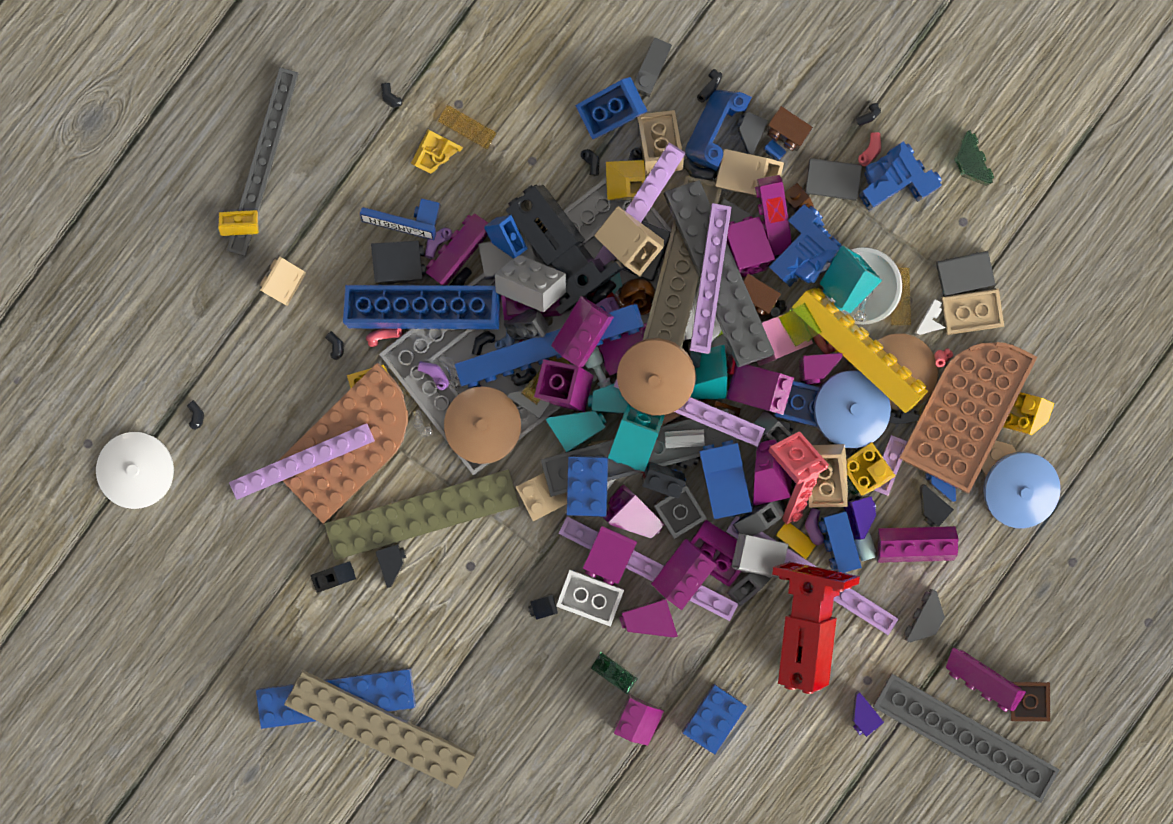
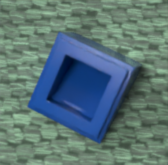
[764,140,786,161]

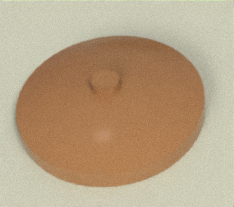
[877,334,938,410]
[617,338,696,415]
[444,387,521,464]

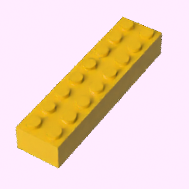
[792,287,928,413]

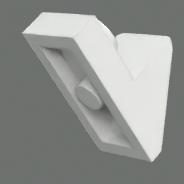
[914,300,945,336]

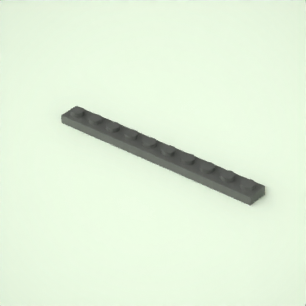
[227,67,299,256]

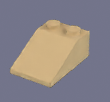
[637,110,684,175]
[808,444,848,508]
[516,473,567,521]

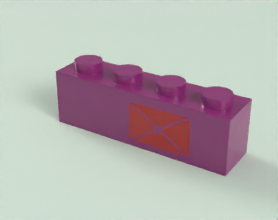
[755,175,792,255]

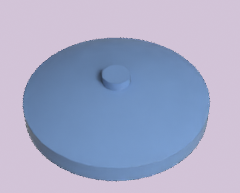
[814,371,891,448]
[983,452,1060,528]

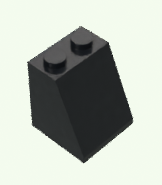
[371,241,426,285]

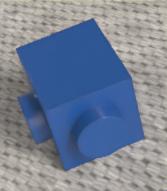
[414,198,441,227]

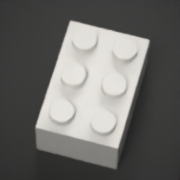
[556,570,624,626]

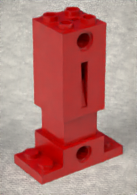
[772,561,860,694]

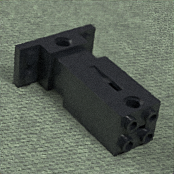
[506,184,626,315]

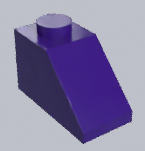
[844,496,876,540]
[852,691,884,737]

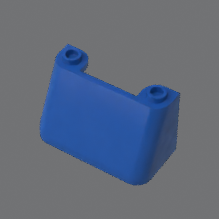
[685,90,752,171]

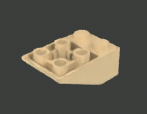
[715,149,784,197]
[594,206,664,276]
[260,257,306,306]

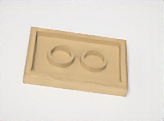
[941,289,1004,335]

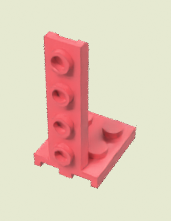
[769,431,829,525]

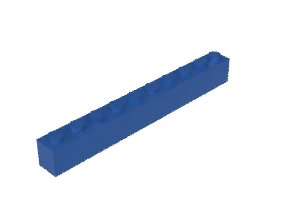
[454,304,644,388]

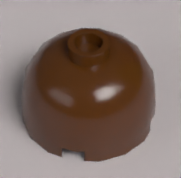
[619,279,656,315]

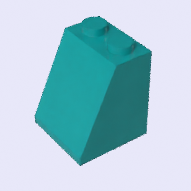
[820,246,882,313]
[690,345,727,399]
[588,383,628,414]
[608,403,665,471]
[546,411,607,452]

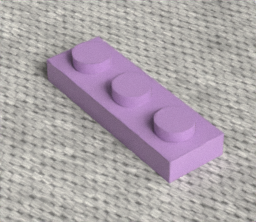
[874,435,907,496]

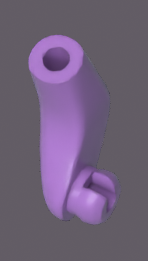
[425,228,453,259]
[418,361,449,390]
[805,508,824,545]

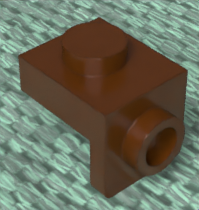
[784,183,814,213]

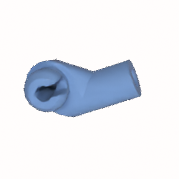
[495,329,515,350]

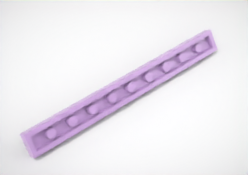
[558,516,738,621]
[726,516,898,635]

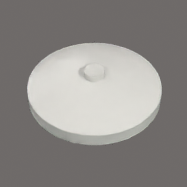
[826,248,902,325]
[96,432,174,509]

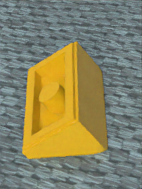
[218,210,259,236]
[775,523,816,559]

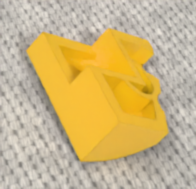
[411,129,463,174]

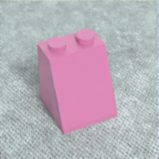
[757,310,813,367]

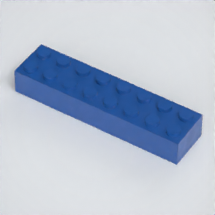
[343,285,501,329]
[256,668,416,729]

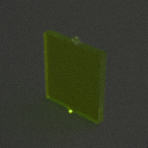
[778,303,822,347]

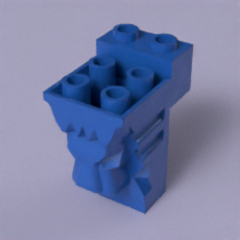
[859,141,942,211]
[770,204,842,287]
[700,440,752,519]

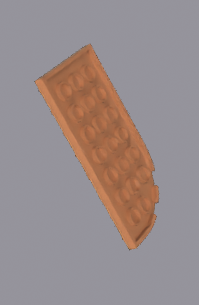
[899,342,1037,494]
[278,363,408,524]

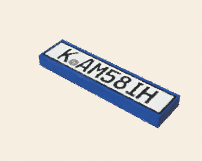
[360,207,436,240]

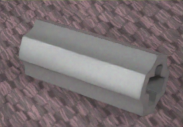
[665,429,705,448]

